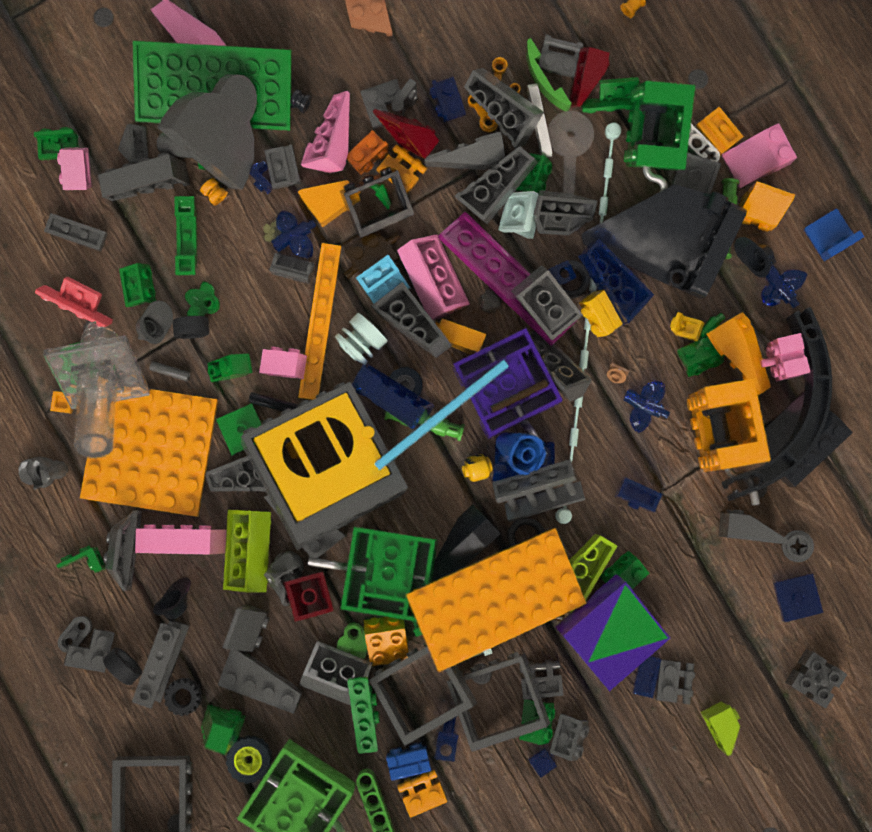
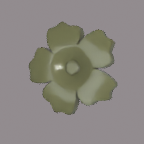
[263,220,287,244]

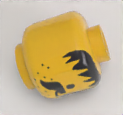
[462,454,492,482]

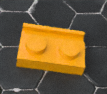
[696,107,744,155]

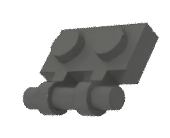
[519,659,564,700]
[655,659,696,704]

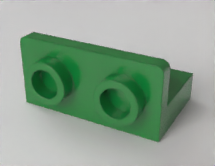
[515,153,552,194]
[119,263,156,307]

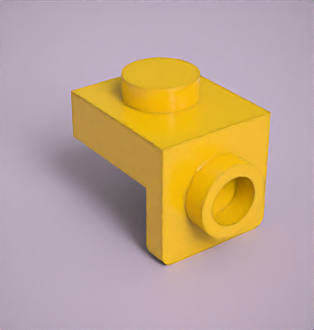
[671,312,704,341]

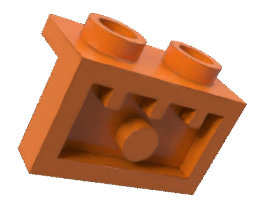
[346,130,389,175]

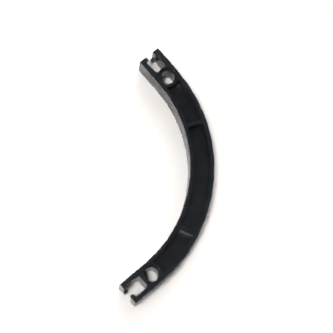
[721,307,832,501]

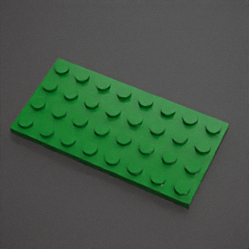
[133,40,292,131]

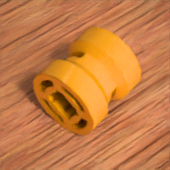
[200,178,228,206]

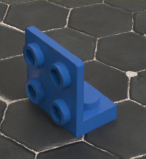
[804,209,865,262]

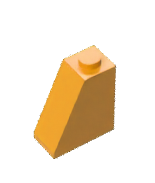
[298,180,360,227]
[436,319,486,355]

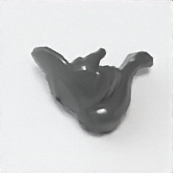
[18,456,69,490]

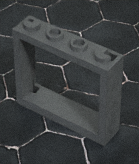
[369,642,477,745]
[447,652,550,752]
[112,756,193,832]

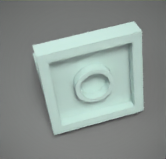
[498,191,538,239]

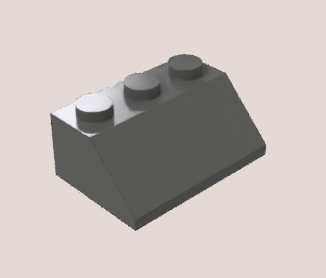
[300,641,373,705]

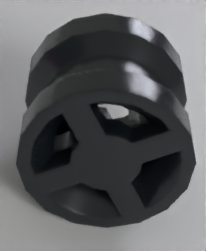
[291,89,312,114]

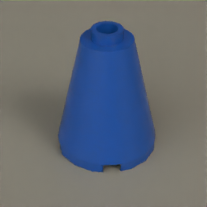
[496,432,546,475]

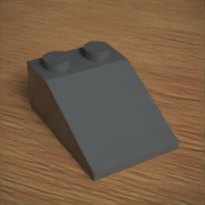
[511,266,583,340]
[718,509,789,544]
[223,604,270,652]

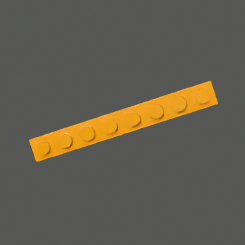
[298,243,342,400]

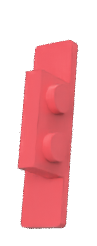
[35,277,113,328]

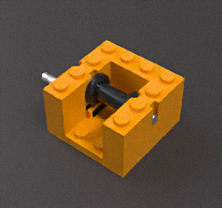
[687,379,771,505]

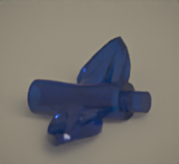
[271,211,316,258]
[761,265,808,309]
[623,381,670,433]

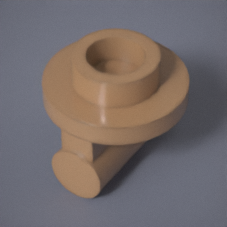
[607,362,630,384]

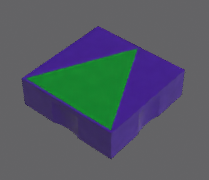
[555,574,670,691]

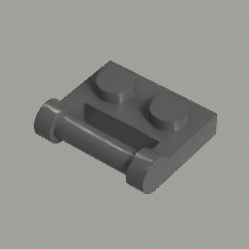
[539,34,583,78]
[392,79,418,116]

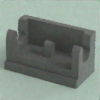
[269,253,315,284]

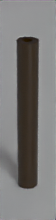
[490,379,548,413]

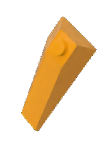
[706,312,771,395]

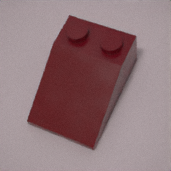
[372,109,439,159]

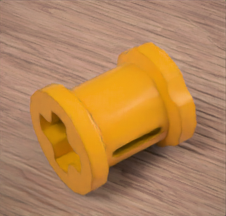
[620,0,646,18]

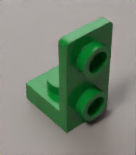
[56,545,106,573]

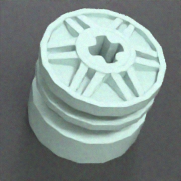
[335,313,388,365]

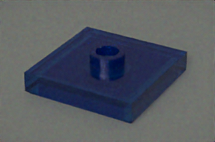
[773,573,823,622]

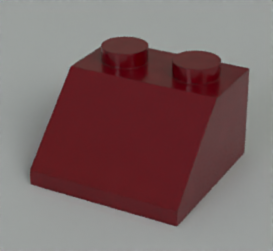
[284,572,334,622]

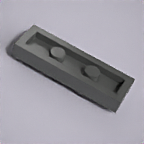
[44,213,108,252]

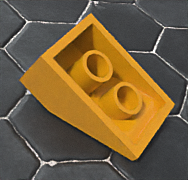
[739,181,795,232]

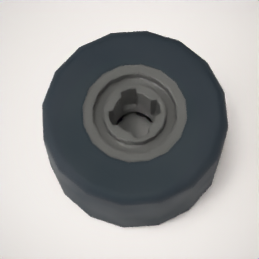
[387,367,423,404]

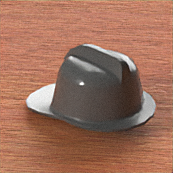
[136,301,173,344]

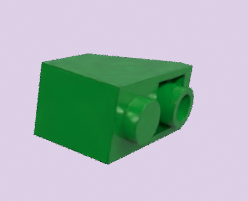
[207,354,253,382]

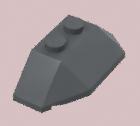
[534,191,598,235]
[104,510,142,591]

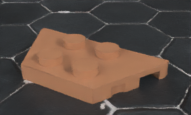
[345,0,393,36]

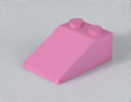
[721,123,797,189]

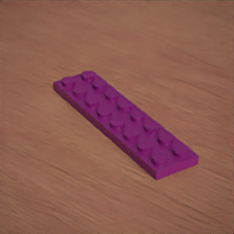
[438,212,577,346]

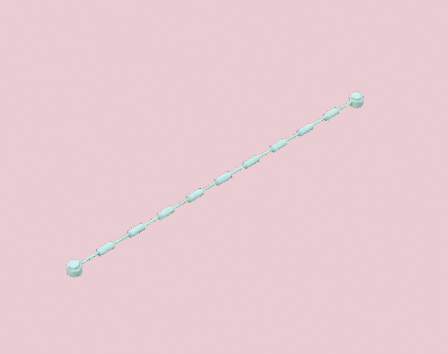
[555,123,621,524]

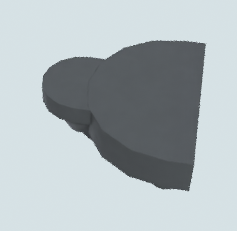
[157,74,257,190]

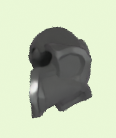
[264,551,304,606]

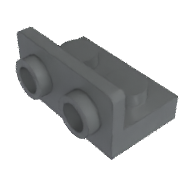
[550,714,589,761]

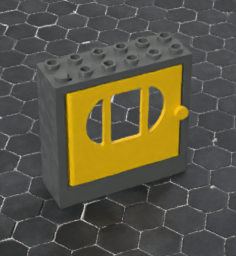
[241,382,408,550]

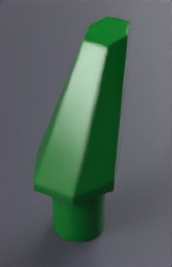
[370,184,392,210]
[699,313,725,339]

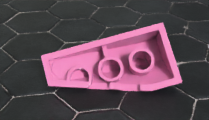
[151,0,226,46]
[301,91,350,173]

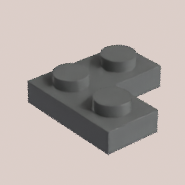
[360,79,401,129]
[64,628,115,673]

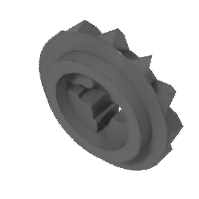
[781,530,814,562]

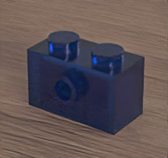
[615,477,663,513]

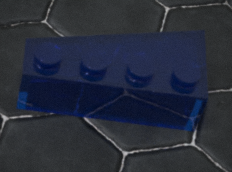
[578,239,654,325]
[352,364,435,430]

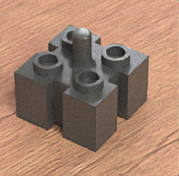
[785,649,848,709]

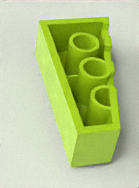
[569,534,617,613]

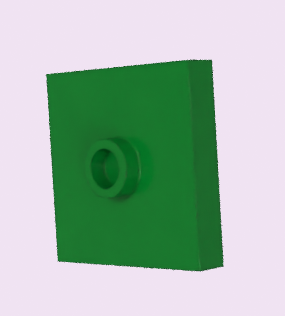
[216,403,262,456]

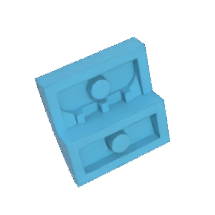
[356,255,410,304]

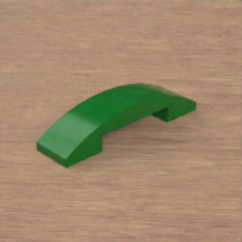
[174,196,198,275]

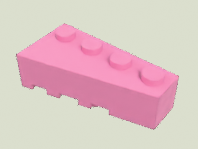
[135,525,227,554]

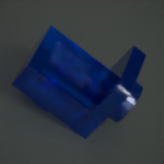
[249,160,273,194]

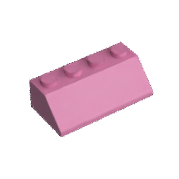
[397,234,470,320]

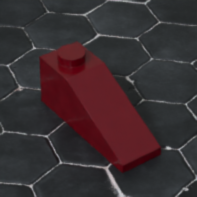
[570,47,610,108]

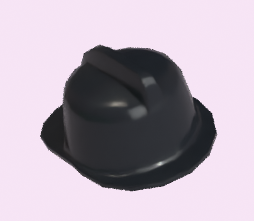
[734,237,776,278]
[153,577,191,622]

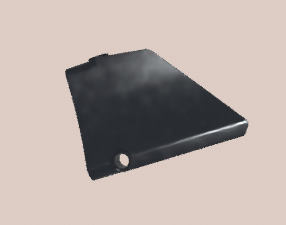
[581,185,747,299]

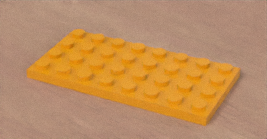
[406,528,587,672]

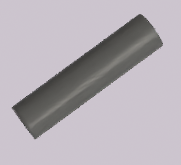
[150,361,191,382]

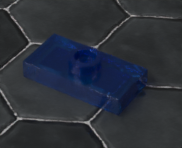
[632,656,661,698]

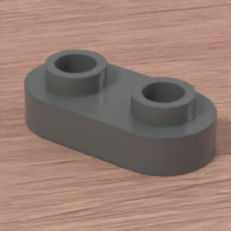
[58,616,93,653]

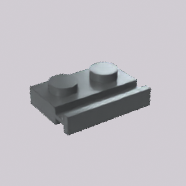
[264,144,301,190]

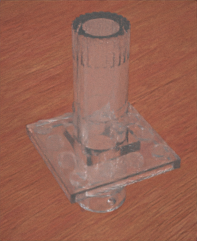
[44,321,150,458]

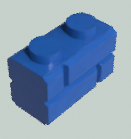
[386,742,431,781]

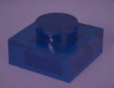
[529,748,557,778]

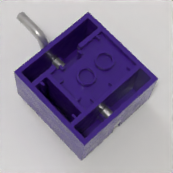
[453,328,563,454]

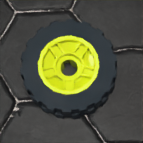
[226,735,272,784]

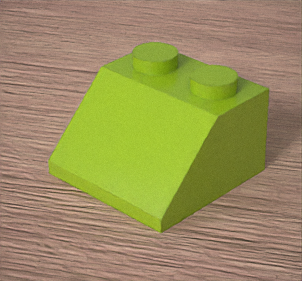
[700,701,740,756]

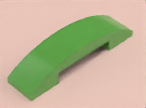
[526,38,571,111]

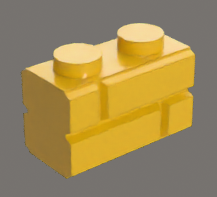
[579,290,623,337]

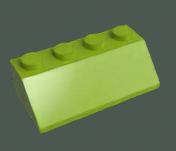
[223,510,271,593]

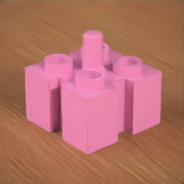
[760,333,810,382]

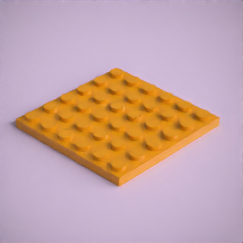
[80,381,218,517]

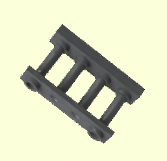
[492,459,585,522]
[132,620,190,709]

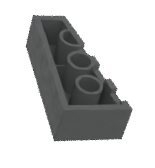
[371,282,452,358]
[218,650,303,714]

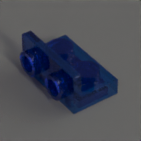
[429,77,466,122]

